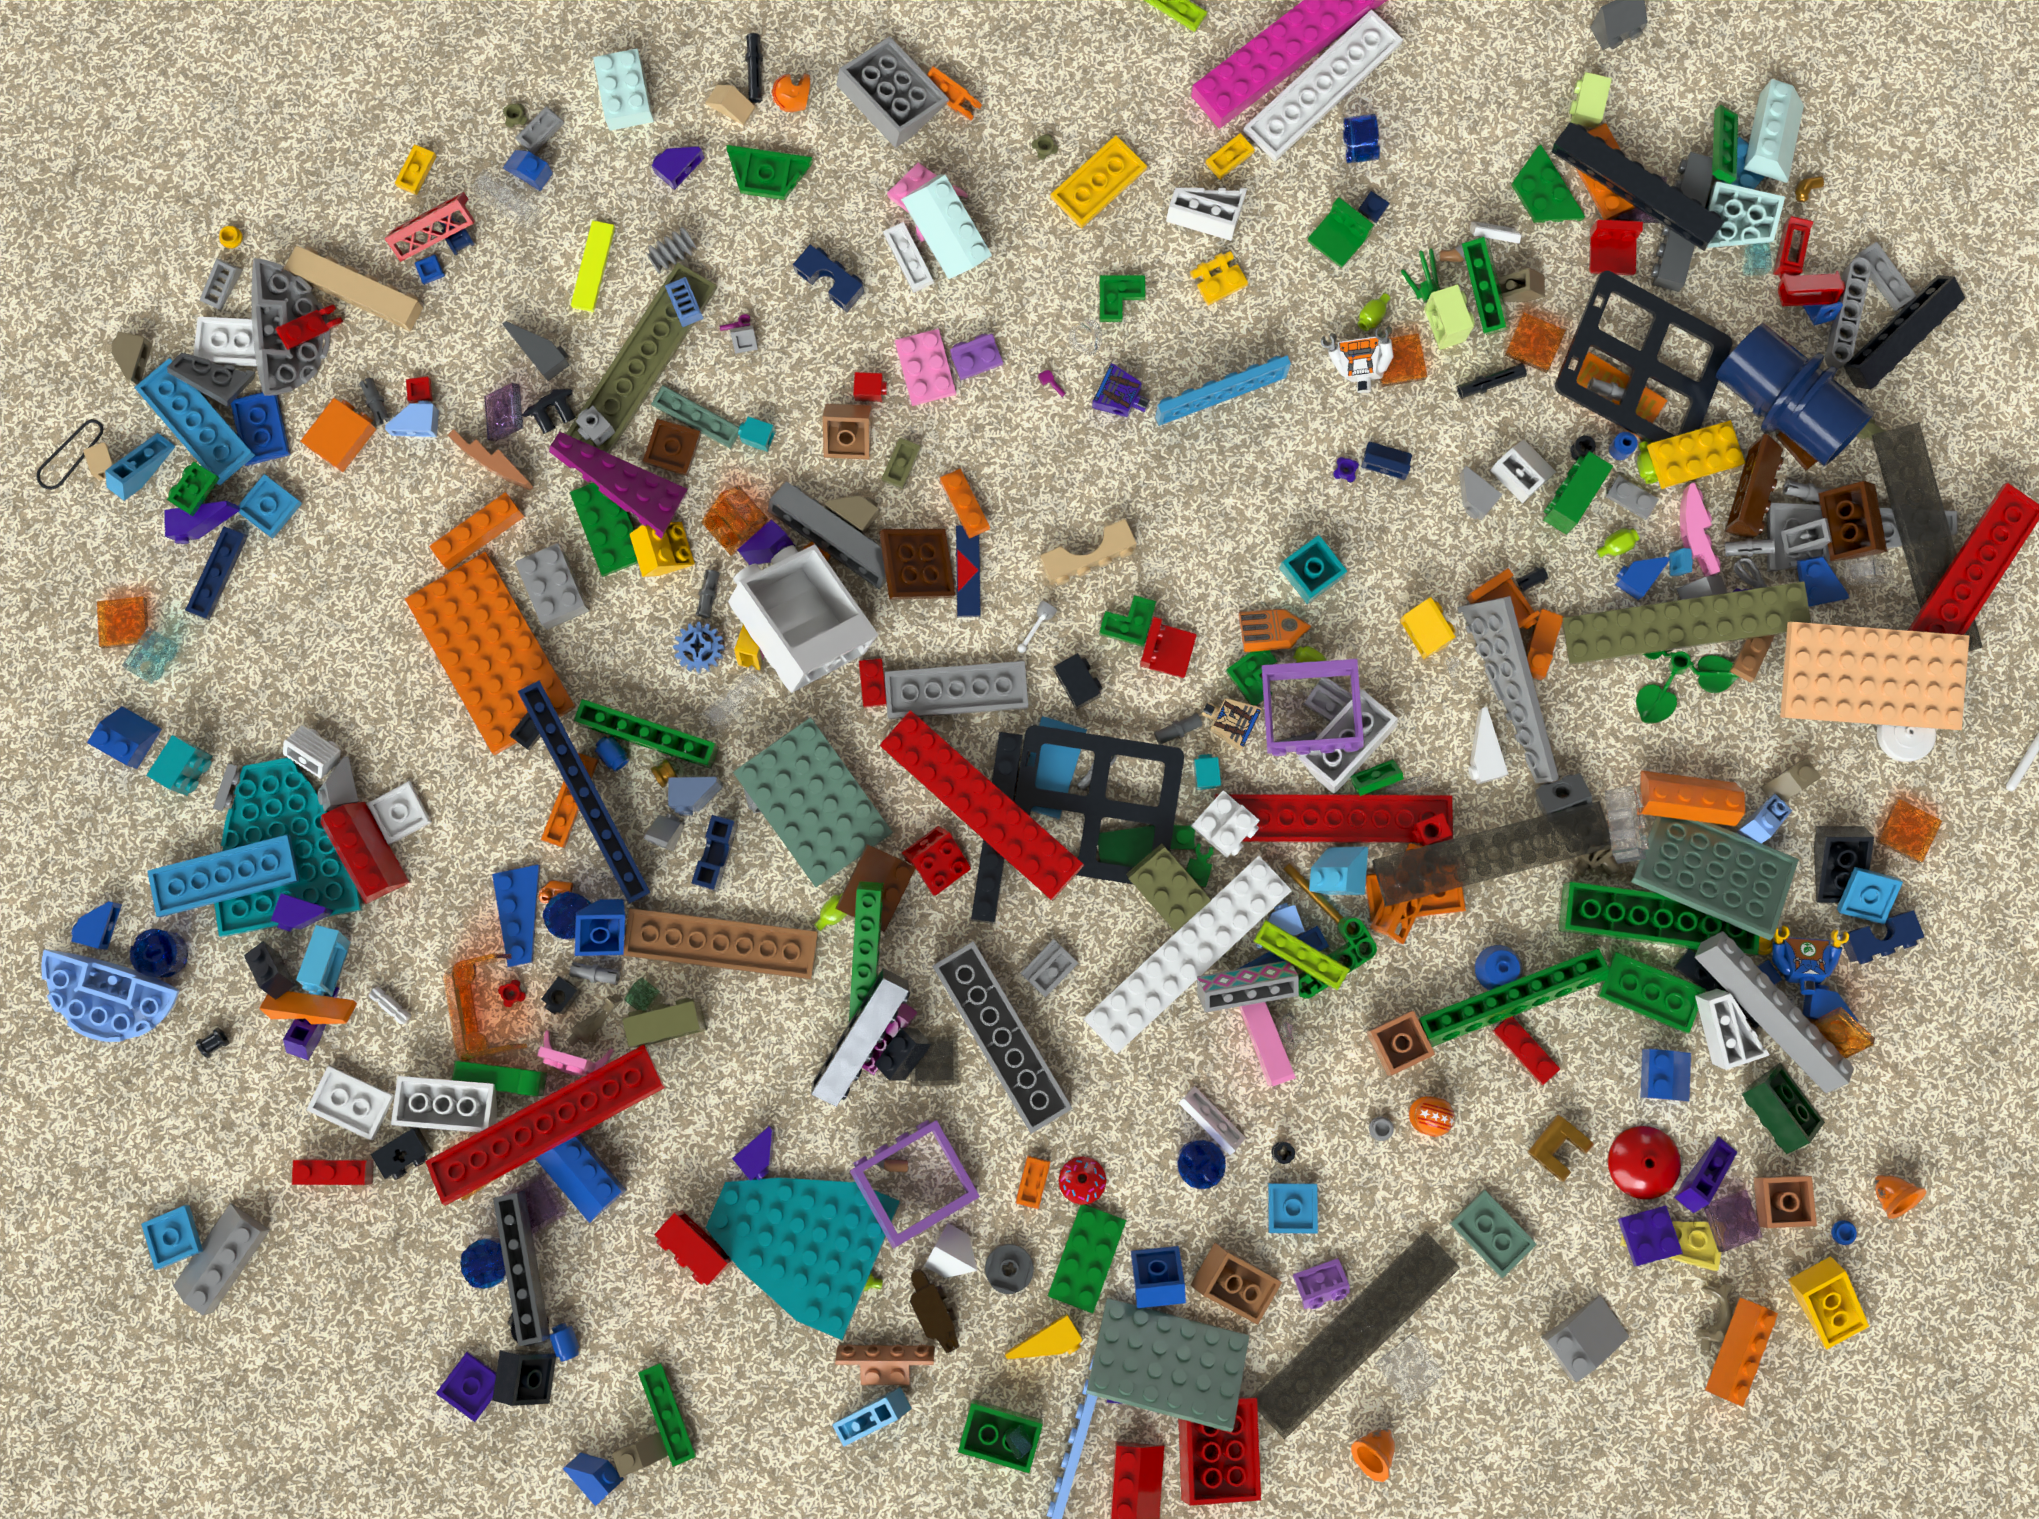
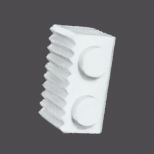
[283,725,341,779]

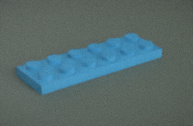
[1155,355,1291,426]
[134,358,255,485]
[147,835,300,917]

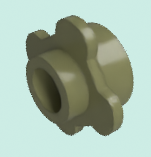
[503,104,527,128]
[1032,134,1058,160]

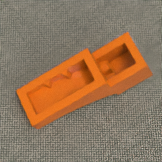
[1525,608,1564,681]

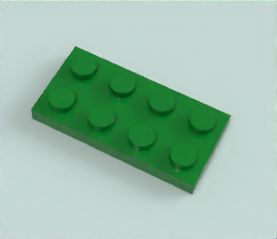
[569,483,638,577]
[1597,952,1706,1034]
[1047,1205,1127,1314]

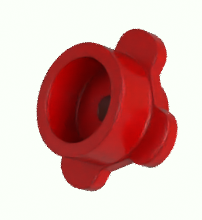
[498,980,526,1007]

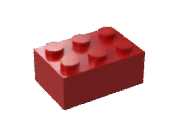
[654,1210,733,1286]

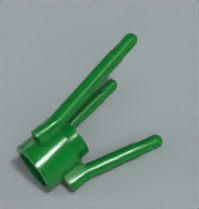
[1401,249,1441,303]

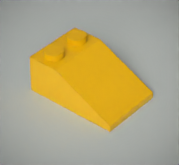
[1788,1256,1870,1350]

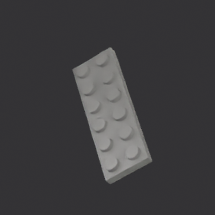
[885,661,1028,719]

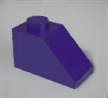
[651,146,705,190]
[737,519,796,565]
[270,893,333,932]
[732,1126,775,1181]

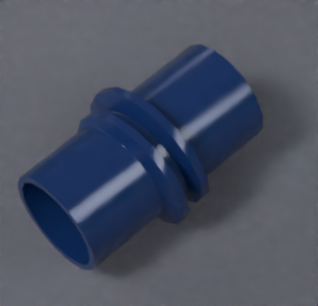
[1715,323,1875,466]

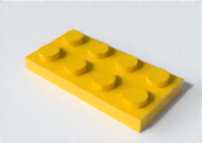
[1050,135,1147,229]
[1647,420,1745,489]

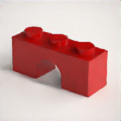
[292,1159,374,1185]

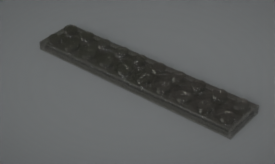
[1871,422,1983,652]
[1372,801,1614,907]
[1254,1231,1460,1440]

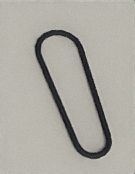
[36,419,104,490]

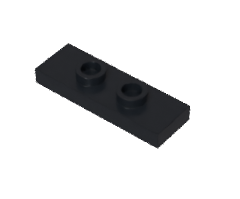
[1673,949,1739,1006]

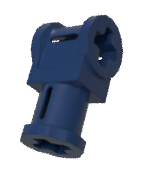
[437,213,475,256]

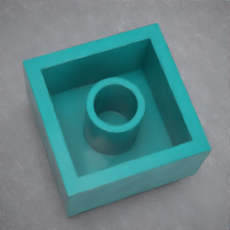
[1279,535,1348,604]
[146,735,213,796]

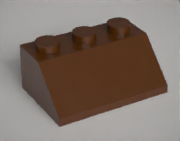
[1818,481,1888,561]
[835,844,916,932]

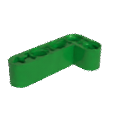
[1298,916,1377,999]
[452,1061,547,1096]

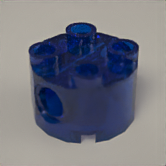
[1343,113,1380,163]
[542,891,592,941]
[129,929,188,978]
[1175,1139,1226,1189]
[460,1237,507,1289]

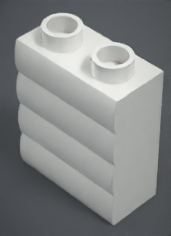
[728,544,878,693]

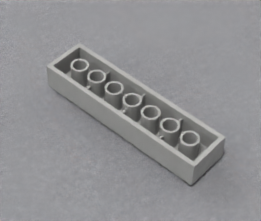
[932,941,1073,1134]

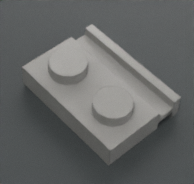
[1303,677,1352,722]
[1021,939,1079,998]

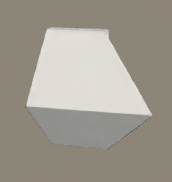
[924,1223,978,1278]

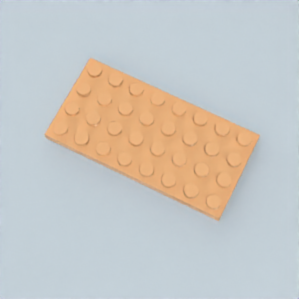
[1780,622,1969,730]

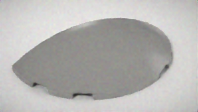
[251,258,330,396]

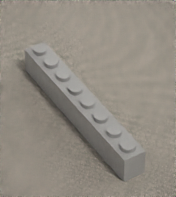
[1695,931,1854,1093]

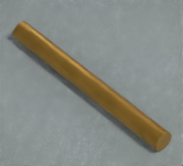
[1283,863,1355,934]

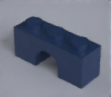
[793,244,865,313]
[691,815,738,892]
[1839,910,1925,965]

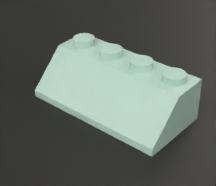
[1744,79,1804,183]
[901,174,992,279]

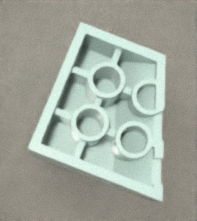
[1698,181,1785,249]

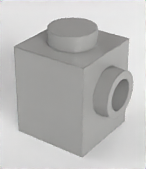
[576,406,615,447]

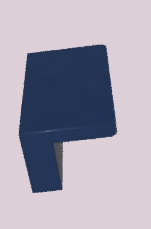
[1361,442,1412,480]

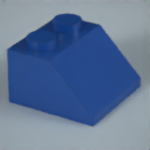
[87,706,162,769]
[574,899,625,956]
[1640,1049,1691,1102]
[1131,1246,1186,1308]

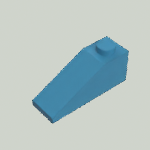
[105,433,175,501]
[832,1387,912,1447]

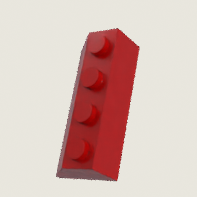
[321,802,410,904]
[1110,1441,1165,1519]

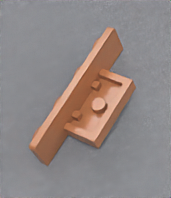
[835,1344,935,1385]

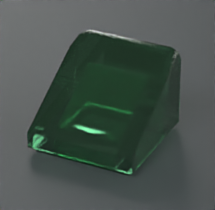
[624,977,660,1011]
[1005,1425,1033,1460]

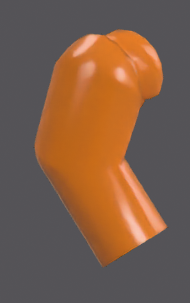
[538,880,573,903]

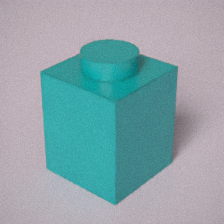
[738,416,776,452]
[1193,754,1221,790]

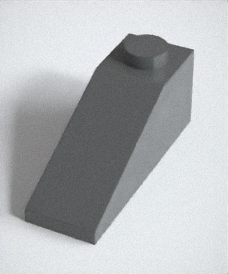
[502,321,570,381]

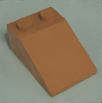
[1190,1243,1282,1325]

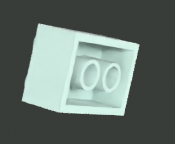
[593,49,654,131]

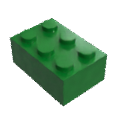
[1543,451,1613,535]
[958,1399,1043,1474]

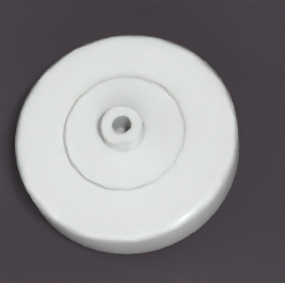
[1877,725,1936,762]

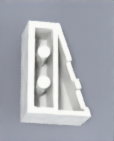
[1166,188,1247,241]
[1695,989,1770,1070]

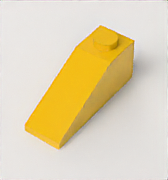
[1005,1313,1083,1359]

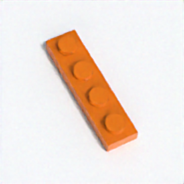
[541,752,598,849]

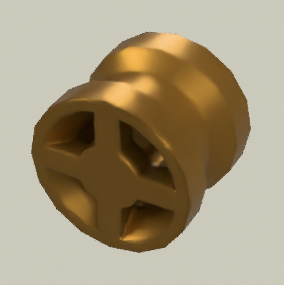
[650,758,678,788]

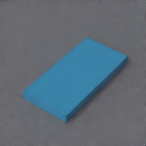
[1027,716,1087,820]

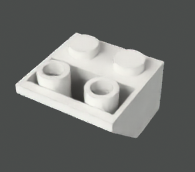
[1490,439,1556,504]

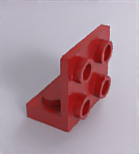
[1589,219,1643,276]
[1140,617,1197,679]
[901,826,971,896]

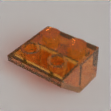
[701,485,769,556]

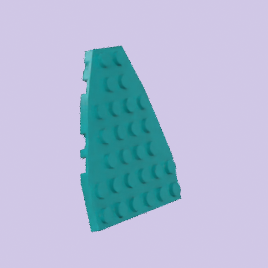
[214,758,363,937]
[705,1178,900,1341]

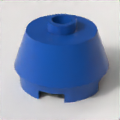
[1475,945,1523,990]

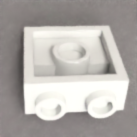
[1191,790,1260,858]

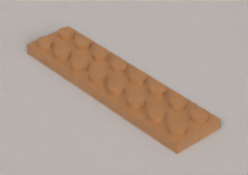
[622,908,819,980]

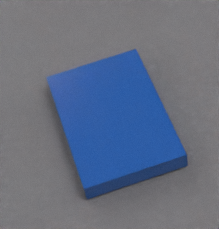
[231,392,291,466]

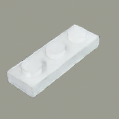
[883,222,934,293]
[1179,1086,1246,1155]

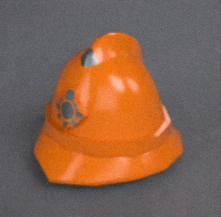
[1875,1175,1927,1219]
[1351,1429,1395,1482]

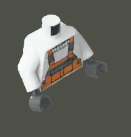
[1321,326,1394,393]

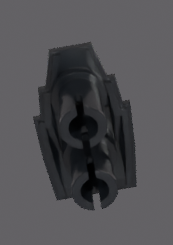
[522,389,576,435]

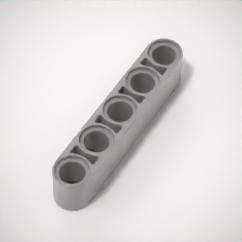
[1825,257,1871,369]

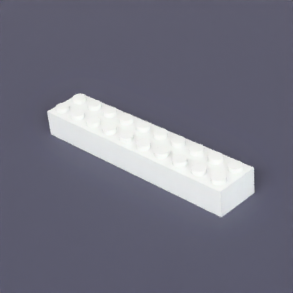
[1083,856,1292,1055]

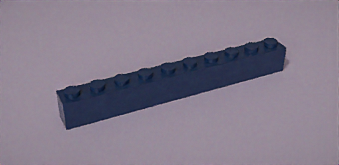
[518,680,651,904]

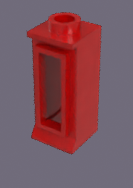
[1773,216,1814,279]
[1778,271,1845,307]

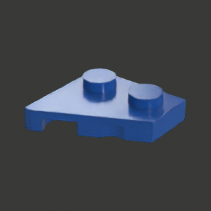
[1797,556,1850,607]

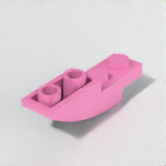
[1680,482,1720,577]

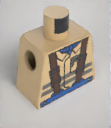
[1202,698,1262,752]

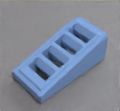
[665,277,704,327]

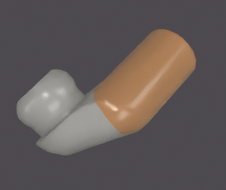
[1440,242,1466,262]
[875,1154,908,1172]

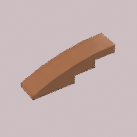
[447,429,534,490]

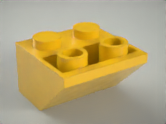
[630,522,695,577]
[1399,597,1456,660]

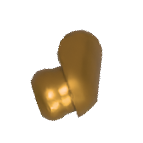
[1795,176,1824,202]

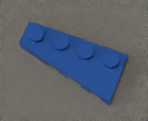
[492,865,540,967]

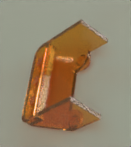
[443,953,527,1061]

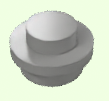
[1369,1117,1394,1141]

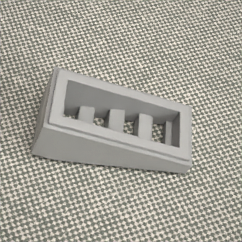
[200,258,243,310]

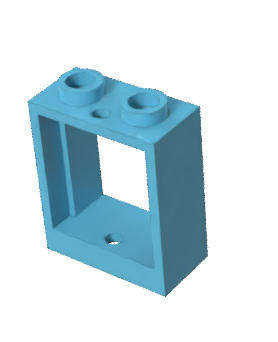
[296,925,351,996]

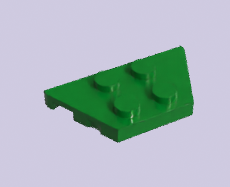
[1511,144,1585,223]
[726,145,813,200]

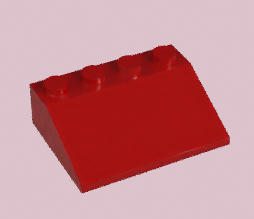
[1178,1397,1261,1506]

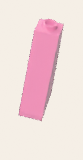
[1239,1002,1296,1086]

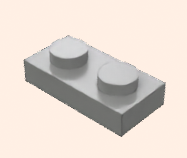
[1605,476,1659,520]
[213,763,241,811]

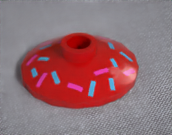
[1058,1156,1107,1205]

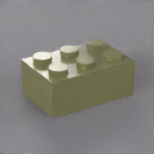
[1126,843,1212,932]
[622,998,707,1048]

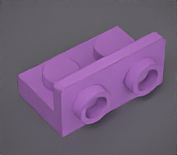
[950,334,1003,381]
[1293,1258,1350,1309]

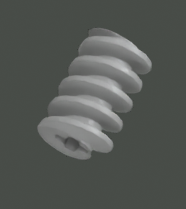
[646,227,697,274]

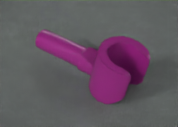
[719,314,751,331]
[1038,370,1066,397]

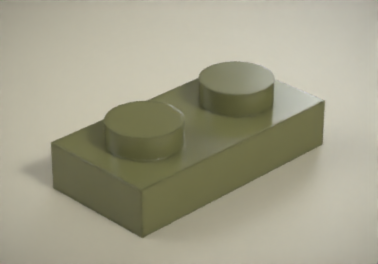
[881,438,921,489]

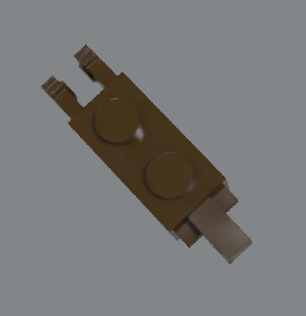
[910,1269,960,1354]

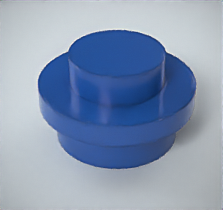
[1831,1220,1857,1245]

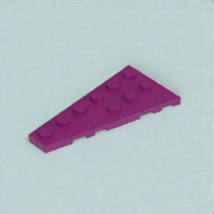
[549,431,688,539]

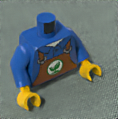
[1772,926,1849,995]

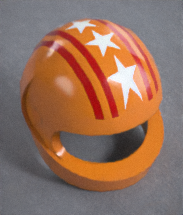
[771,73,810,113]
[1409,1096,1455,1137]

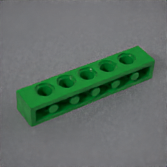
[574,699,719,769]
[849,881,884,1022]

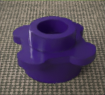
[1333,457,1359,483]

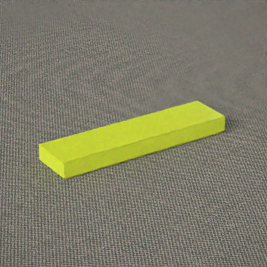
[571,220,615,312]

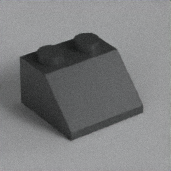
[1590,0,1648,50]

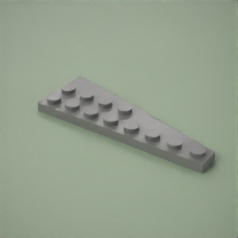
[1767,503,1957,572]
[1457,596,1559,783]

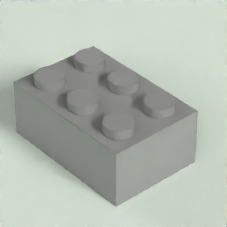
[515,543,589,630]

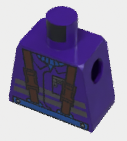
[1092,363,1150,417]

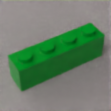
[1462,237,1510,335]

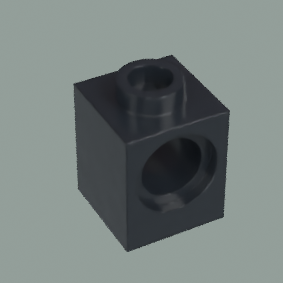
[541,976,582,1015]

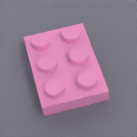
[895,329,956,406]

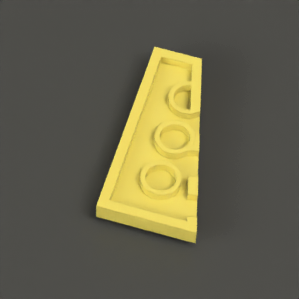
[1620,1221,1726,1271]

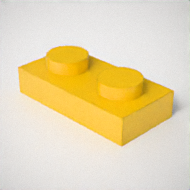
[1205,133,1255,180]
[394,144,437,195]

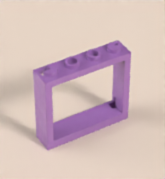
[1262,659,1364,756]
[850,1120,980,1248]

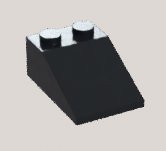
[1814,826,1874,903]

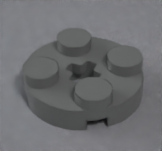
[985,1244,1034,1294]

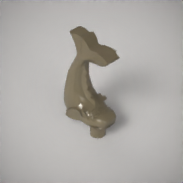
[566,993,623,1047]
[1695,1284,1735,1351]

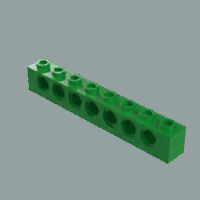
[1419,948,1610,1047]

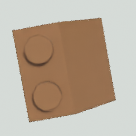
[822,404,872,460]

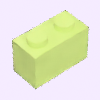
[1569,72,1612,128]

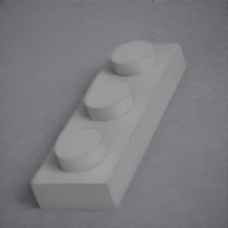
[1855,242,1916,311]

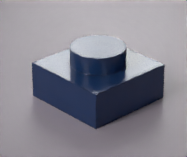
[1358,191,1390,223]

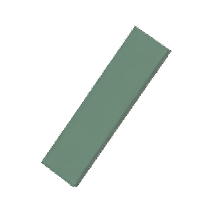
[651,385,739,449]

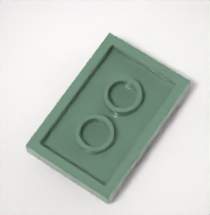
[1449,1190,1537,1278]

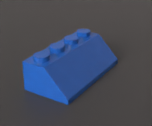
[535,1134,627,1223]

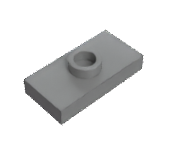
[515,106,564,154]

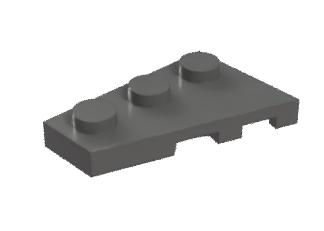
[167,352,255,407]

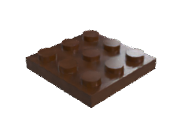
[879,529,956,600]

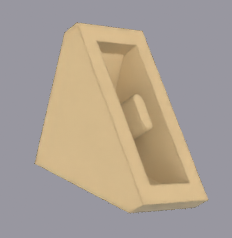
[705,85,755,126]

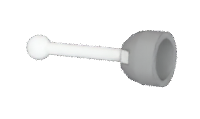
[1017,600,1057,653]

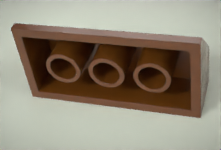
[1725,434,1784,539]

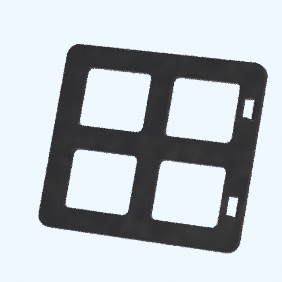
[1555,270,1733,443]
[1007,725,1184,885]

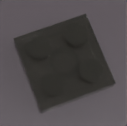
[910,1036,959,1086]

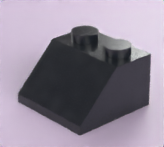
[492,1350,556,1406]

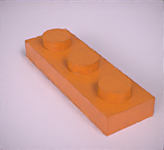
[939,468,990,538]

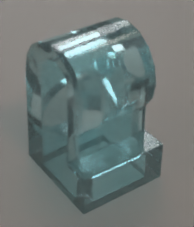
[1742,243,1772,276]

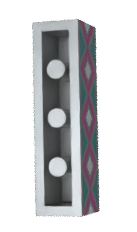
[1197,961,1299,1013]

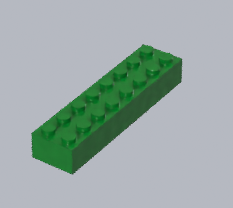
[1558,882,1760,957]

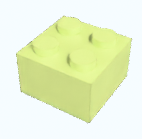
[1424,284,1475,350]

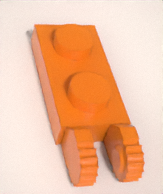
[927,66,982,121]

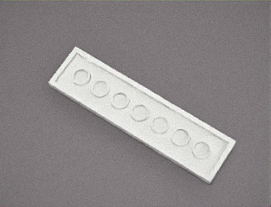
[1243,9,1403,161]

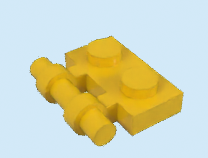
[1190,251,1248,306]

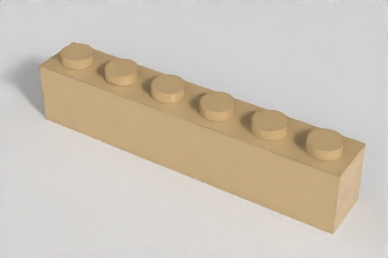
[284,245,423,331]

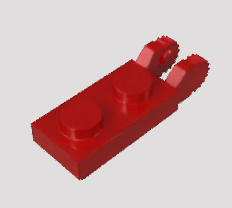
[275,304,344,350]

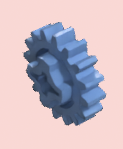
[673,622,725,674]

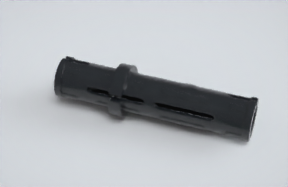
[745,33,763,103]
[1457,363,1527,399]

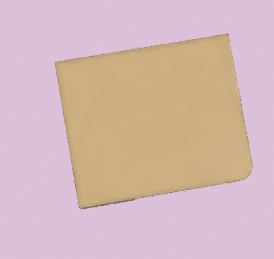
[83,442,116,481]

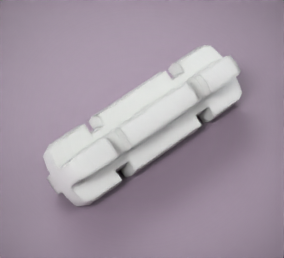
[369,987,411,1025]

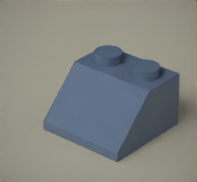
[668,777,723,816]

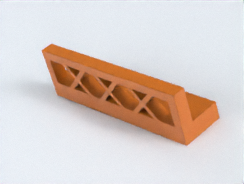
[1370,843,1443,945]

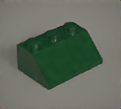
[1742,1063,1825,1155]

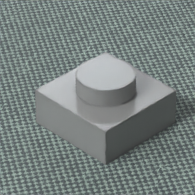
[730,325,758,354]

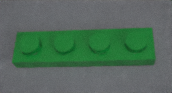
[1712,105,1738,184]
[638,1362,696,1467]

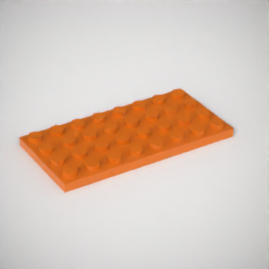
[405,552,576,755]

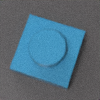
[1669,548,1693,576]

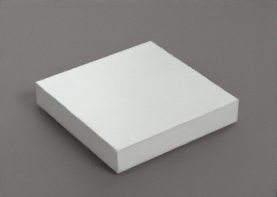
[1470,221,1521,243]
[367,781,432,845]

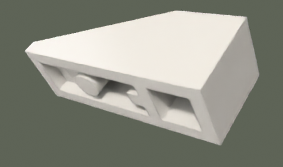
[1468,707,1508,785]

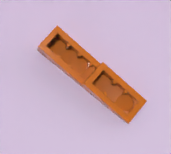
[259,991,357,1024]

